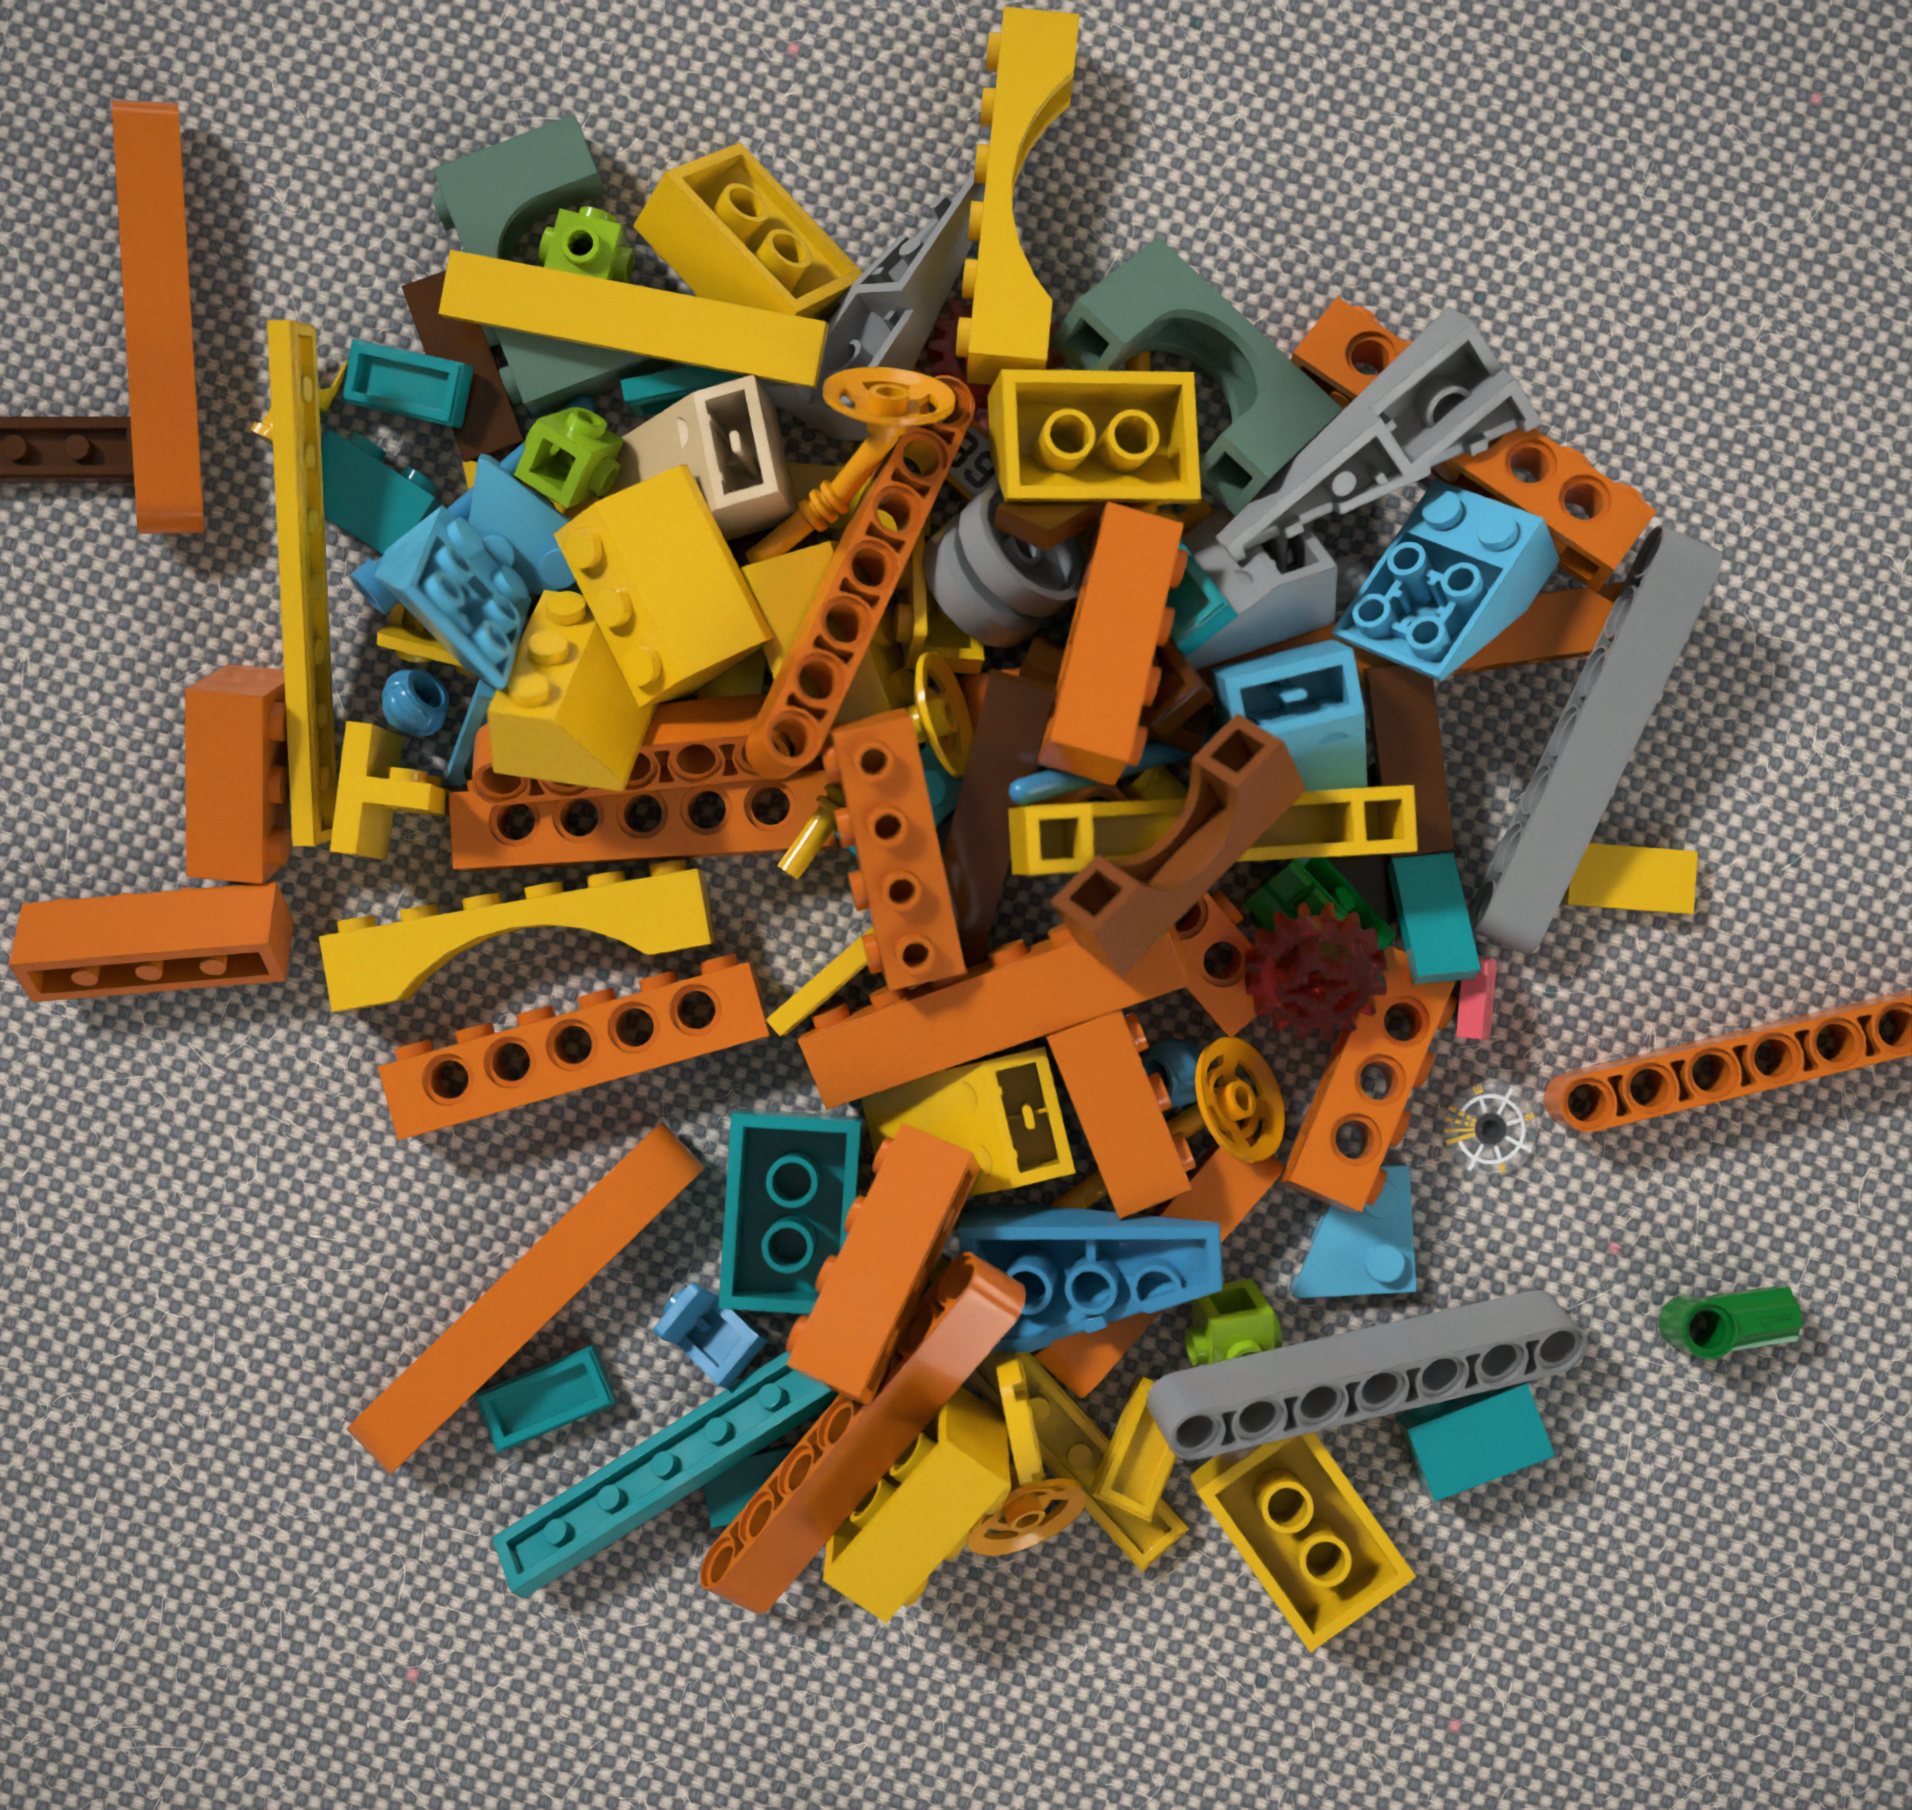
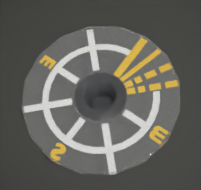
[1443,1082,1538,1176]

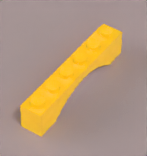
[956,6,1080,385]
[1008,785,1417,875]
[319,859,717,1012]

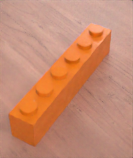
[798,923,1192,1110]

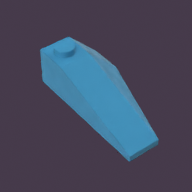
[958,1204,1223,1352]

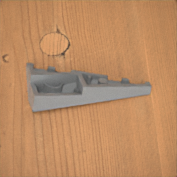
[758,159,985,440]
[1215,306,1542,562]

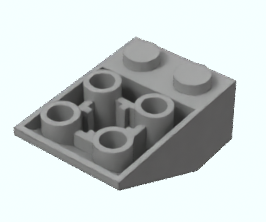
[1181,506,1337,670]

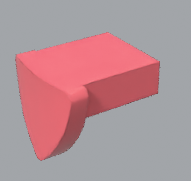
[1456,958,1497,1040]

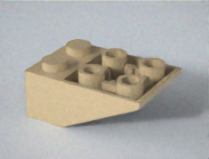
[603,374,797,541]

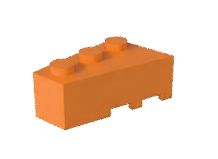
[185,664,291,884]
[1045,1009,1196,1219]

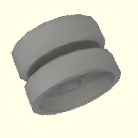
[922,481,1087,649]

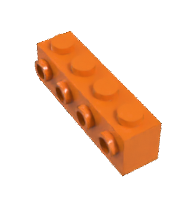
[1037,502,1188,785]
[820,708,966,991]
[9,882,294,1002]
[786,1123,981,1407]

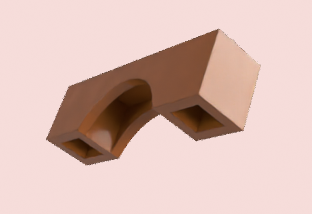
[1050,713,1306,978]

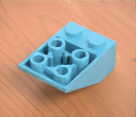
[1331,479,1560,682]
[374,505,531,690]
[1208,639,1367,792]

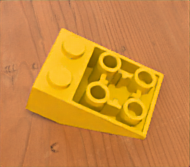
[861,1044,1076,1197]

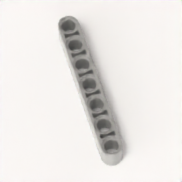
[1468,524,1722,954]
[1146,1290,1587,1460]

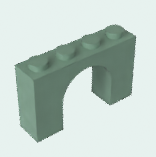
[431,114,674,419]
[1050,237,1343,516]

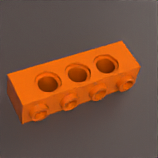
[1278,945,1458,1213]

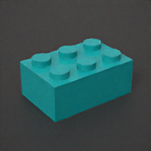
[718,1108,864,1314]

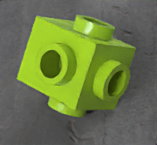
[539,206,635,284]
[514,407,625,509]
[1185,1278,1282,1366]

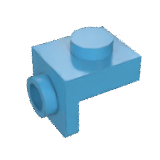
[653,1282,769,1389]

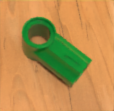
[1659,1285,1803,1359]

